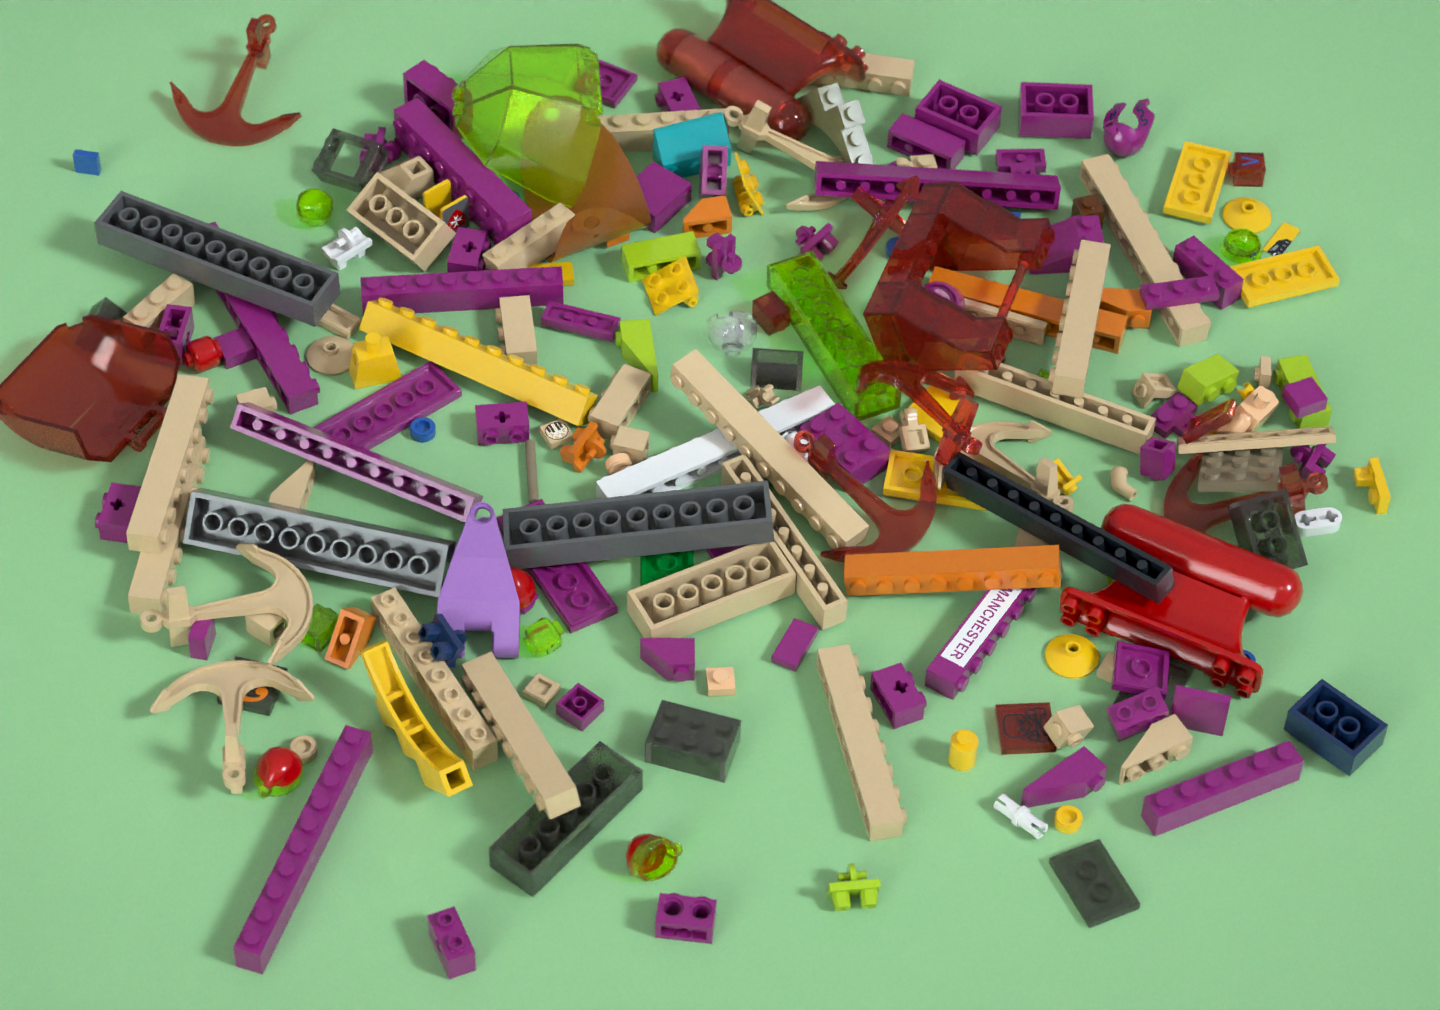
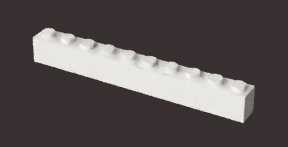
[596,385,835,499]

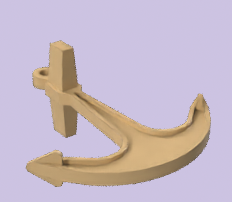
[723,100,849,212]
[933,420,1074,513]
[140,544,313,665]
[150,660,314,794]

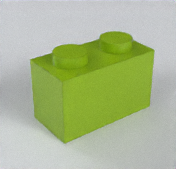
[1177,353,1239,406]

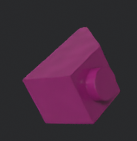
[640,638,695,682]

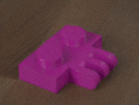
[995,149,1046,174]
[1150,392,1204,439]

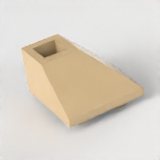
[367,156,434,200]

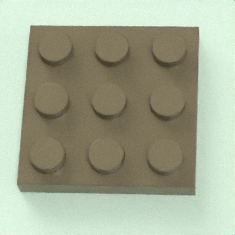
[1198,447,1283,492]

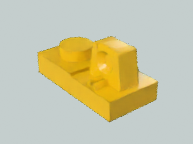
[1353,457,1391,514]

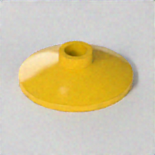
[1223,197,1272,234]
[1045,634,1099,679]

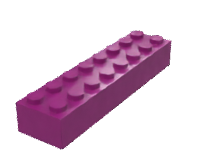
[393,97,532,245]

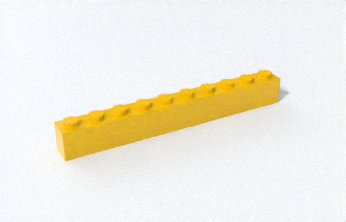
[359,297,598,426]

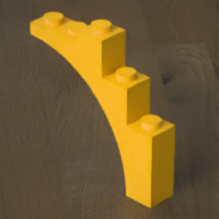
[359,640,473,797]

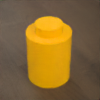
[948,729,978,771]

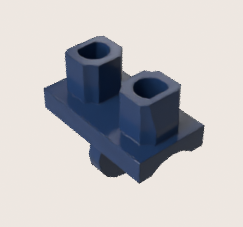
[418,614,467,668]

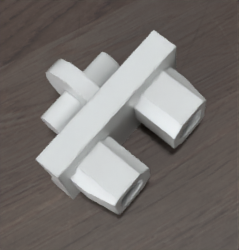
[322,227,373,271]

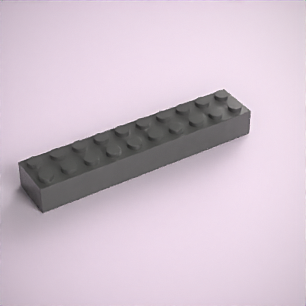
[94,191,340,327]
[503,480,775,569]
[183,488,456,598]

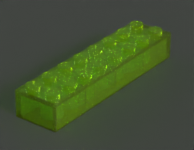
[767,250,902,421]

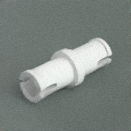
[994,794,1048,839]

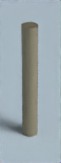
[525,440,539,504]

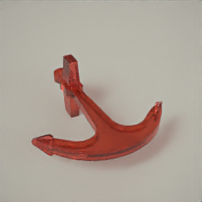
[169,14,301,146]
[826,176,920,289]
[856,360,983,468]
[793,430,937,563]
[1163,453,1328,533]

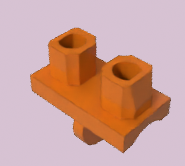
[560,422,606,473]

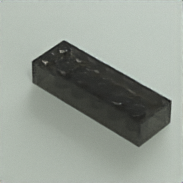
[489,741,643,897]

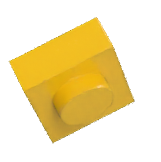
[1053,458,1083,496]

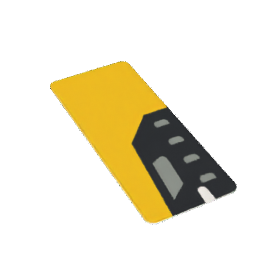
[1263,222,1301,256]

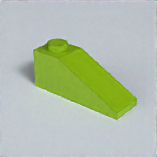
[615,319,658,392]

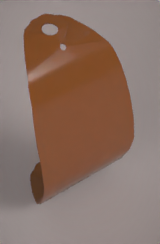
[521,97,651,263]

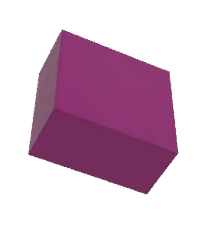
[213,327,256,369]
[1281,376,1328,419]
[188,619,216,660]
[556,683,604,731]

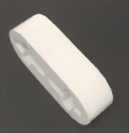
[1292,507,1342,537]

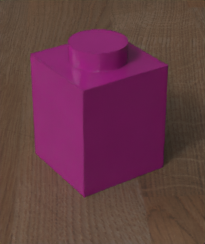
[1140,437,1176,481]

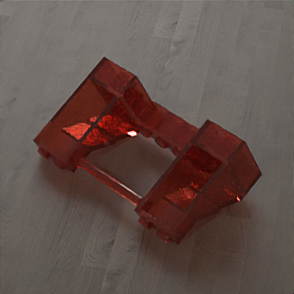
[863,182,1055,371]

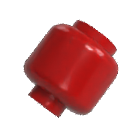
[183,336,223,373]

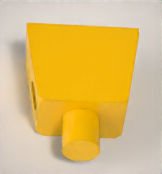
[349,332,402,390]

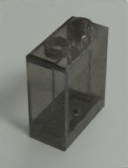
[312,128,390,193]

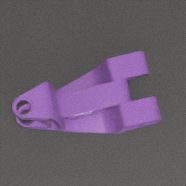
[437,502,520,658]

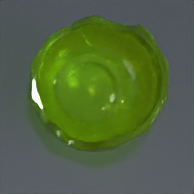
[296,188,334,227]

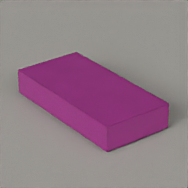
[771,618,819,672]

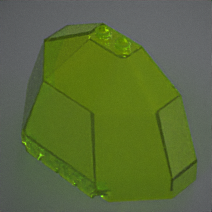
[452,43,603,208]

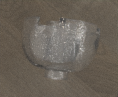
[707,311,757,356]

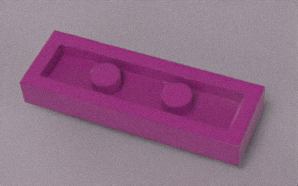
[1139,275,1220,310]
[541,301,621,342]

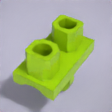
[827,863,881,912]

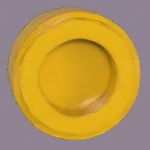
[1054,805,1083,834]

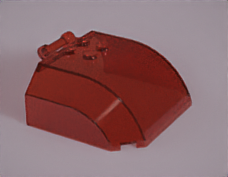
[0,314,180,462]

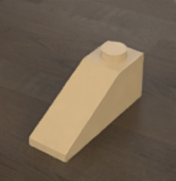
[268,460,317,510]

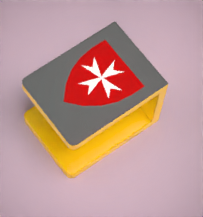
[423,179,469,235]

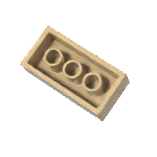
[346,172,456,272]

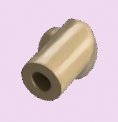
[1110,466,1138,501]

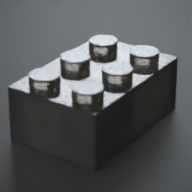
[1227,488,1308,569]
[645,700,741,783]

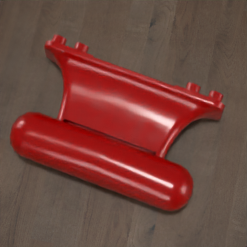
[1060,503,1303,699]

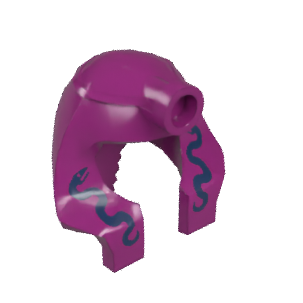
[1103,99,1155,158]

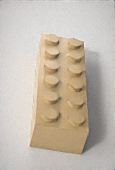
[627,542,796,638]

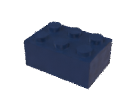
[1284,679,1388,777]

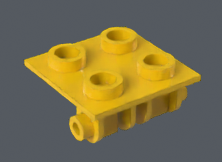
[733,152,765,216]
[642,256,700,316]

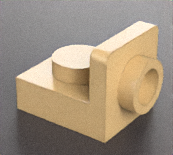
[1131,373,1178,408]

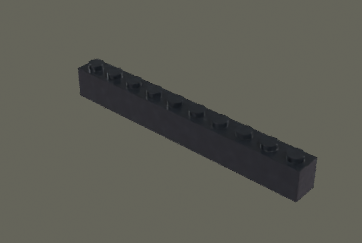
[943,452,1175,604]

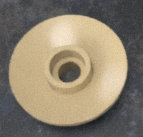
[306,336,353,376]

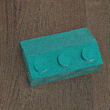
[653,112,731,178]

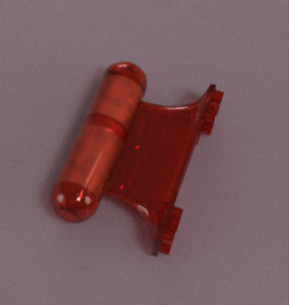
[656,0,868,141]

